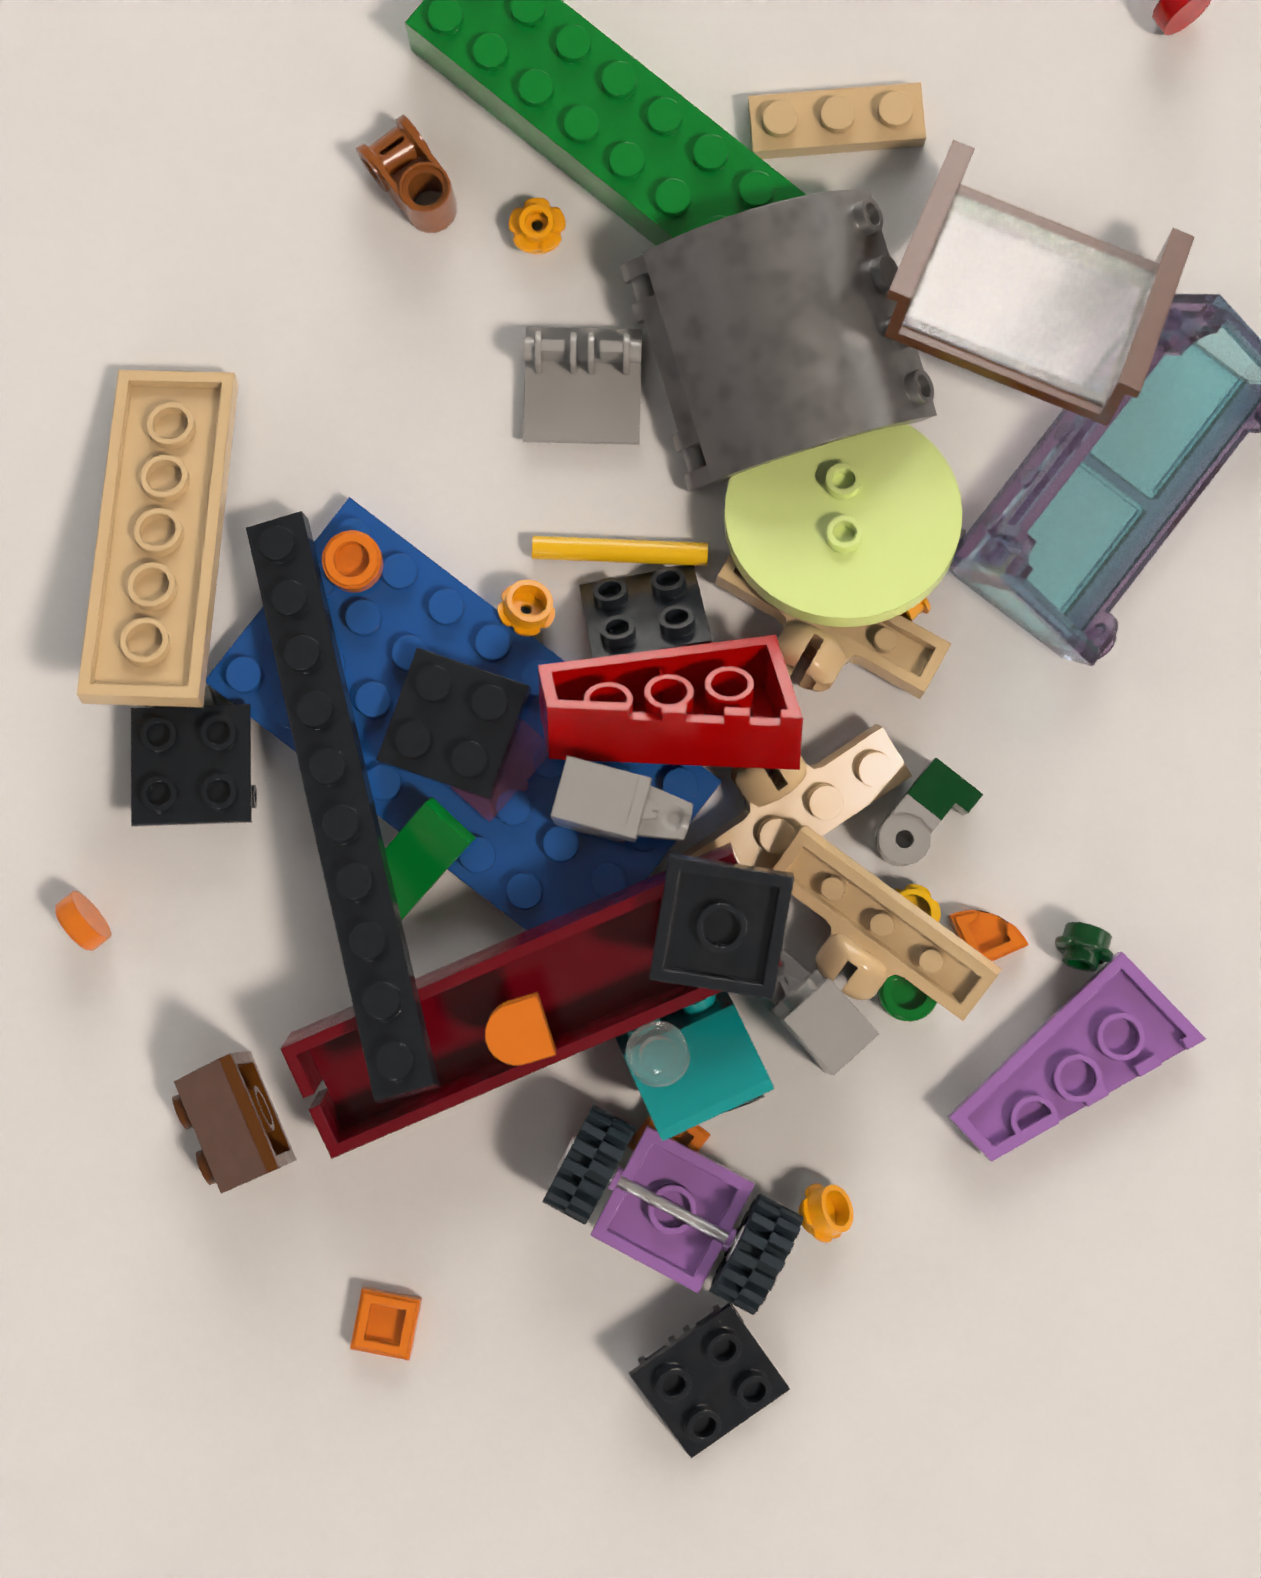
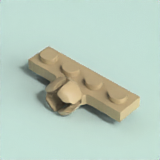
[715,554,951,699]
[680,724,912,869]
[772,825,1002,1021]

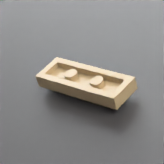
[747,82,926,159]

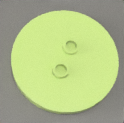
[724,424,962,627]

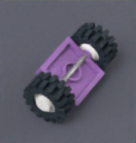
[542,1104,803,1315]

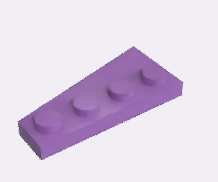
[947,952,1206,1162]

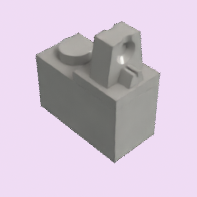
[551,756,693,844]
[769,950,880,1076]

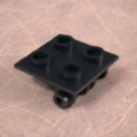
[579,565,712,658]
[131,704,257,827]
[629,1303,790,1458]

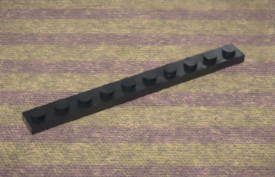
[246,511,440,1103]

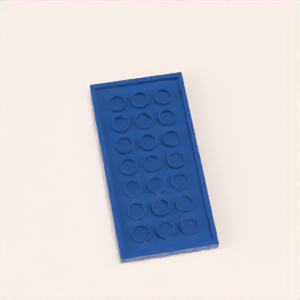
[206,497,722,931]

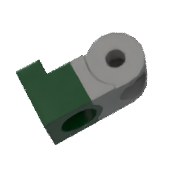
[875,757,983,867]

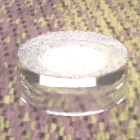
[626,1021,690,1087]

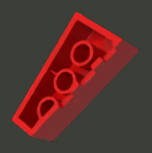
[538,635,803,770]

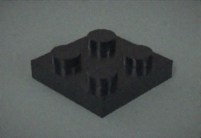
[376,648,532,801]
[649,853,794,999]

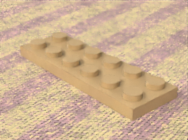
[77,370,239,707]

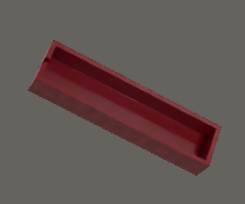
[280,842,783,1159]

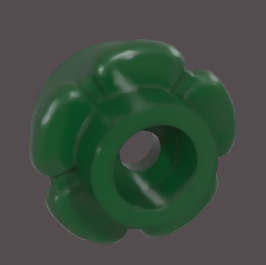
[1055,922,1113,972]

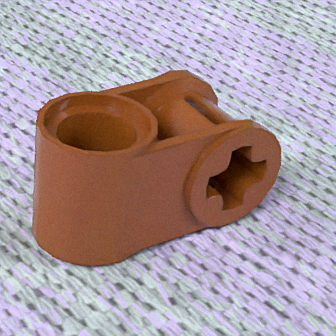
[356,114,457,233]

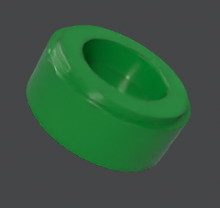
[877,975,937,1022]

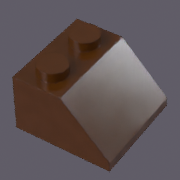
[172,1051,297,1194]

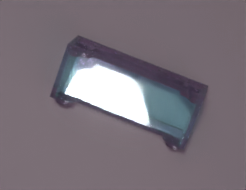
[948,294,1261,667]

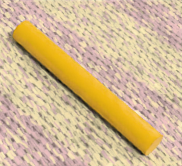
[532,536,708,566]

